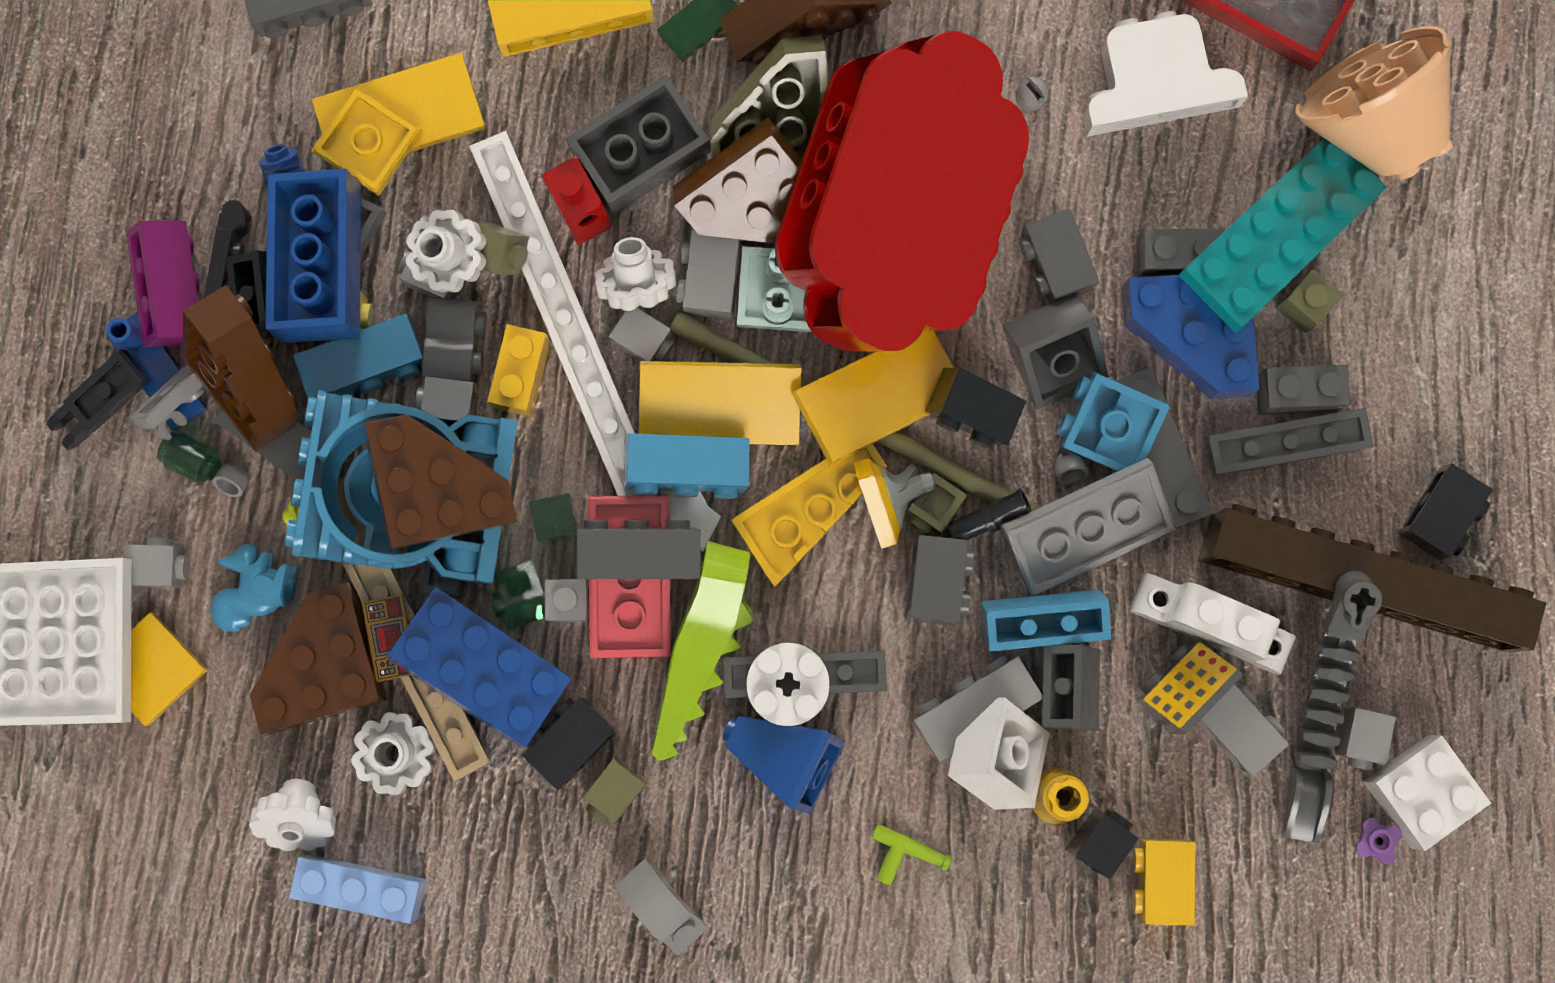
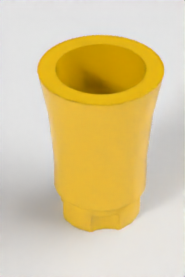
[1033,767,1089,824]

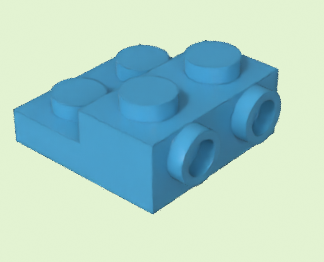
[1056,371,1170,471]

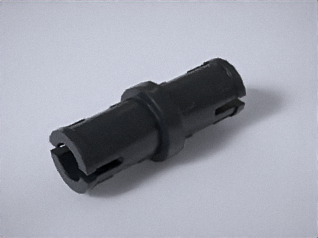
[948,488,1032,540]

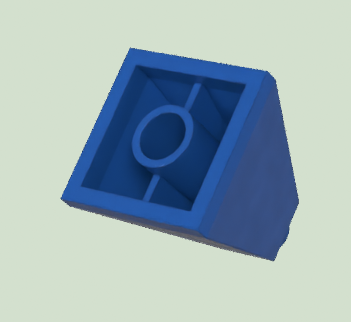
[722,716,845,814]

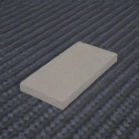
[1002,458,1176,596]

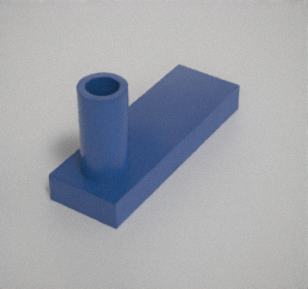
[106,312,208,432]

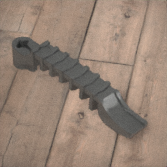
[1281,571,1382,843]

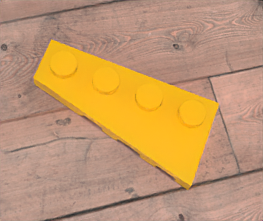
[731,444,887,588]

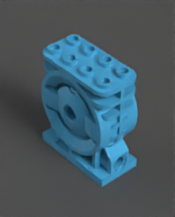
[285,390,518,585]

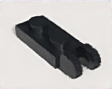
[203,199,252,299]
[46,349,151,450]

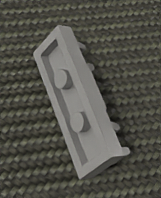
[129,364,206,440]

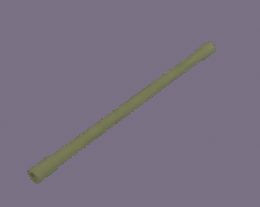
[670,311,1042,518]

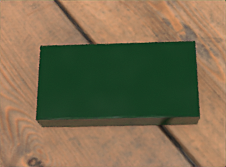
[657,0,738,63]

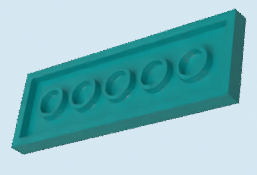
[1178,138,1387,333]

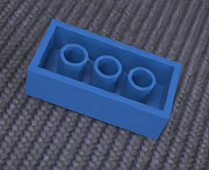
[266,169,361,343]
[386,586,572,748]

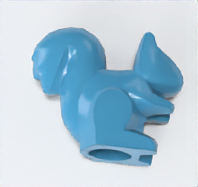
[210,544,299,632]

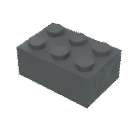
[566,74,712,215]

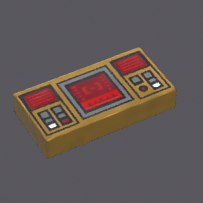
[362,594,412,682]

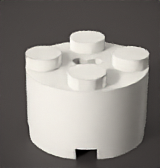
[747,643,829,726]

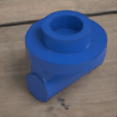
[259,144,305,187]

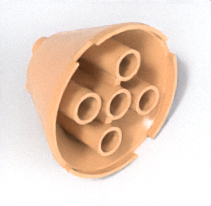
[1296,26,1453,180]

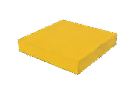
[311,86,423,196]
[131,612,208,726]

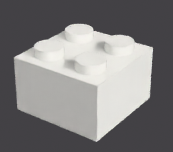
[1363,735,1491,851]

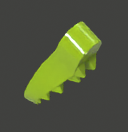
[652,541,753,760]

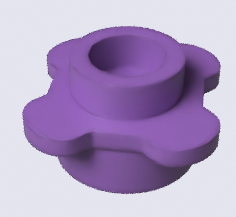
[1356,818,1402,864]

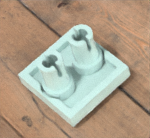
[737,246,812,332]

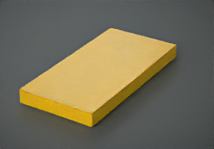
[311,52,486,169]
[792,331,954,465]
[639,361,802,445]

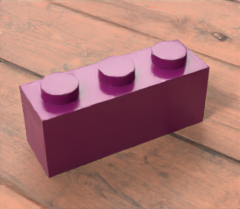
[126,221,200,348]

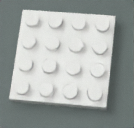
[0,558,132,726]

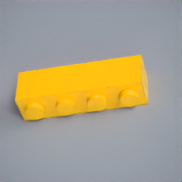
[488,0,655,57]

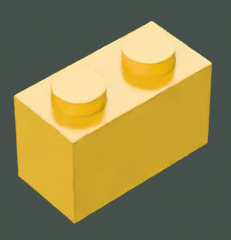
[487,324,551,418]
[1132,839,1195,926]

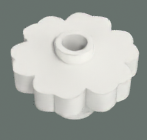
[406,210,487,293]
[594,237,677,311]
[351,712,436,795]
[249,779,336,851]

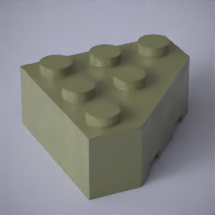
[709,35,828,160]

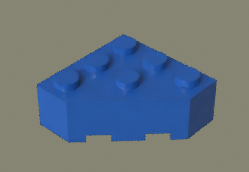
[1122,275,1260,399]

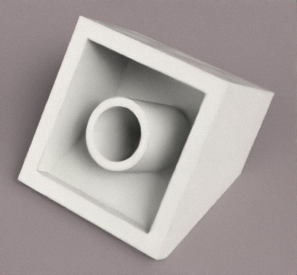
[948,697,1050,810]

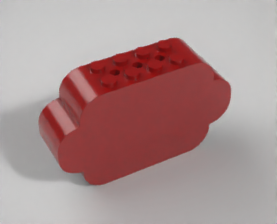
[775,31,1029,352]

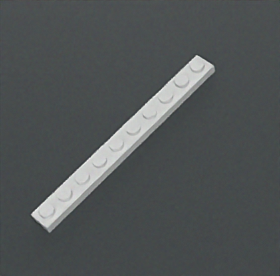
[470,131,660,496]

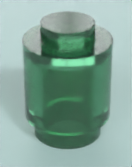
[157,432,221,485]

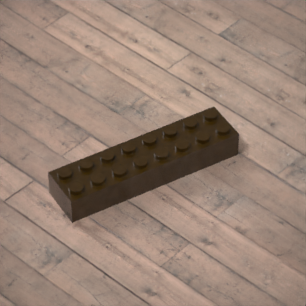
[1198,504,1547,653]

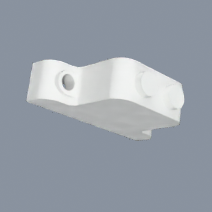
[1083,11,1248,137]
[1129,573,1296,675]

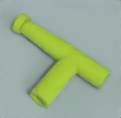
[871,824,952,886]

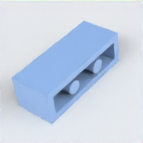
[289,854,427,924]

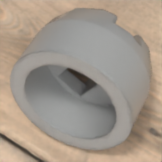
[1016,77,1048,111]
[1054,451,1088,485]
[212,462,249,497]

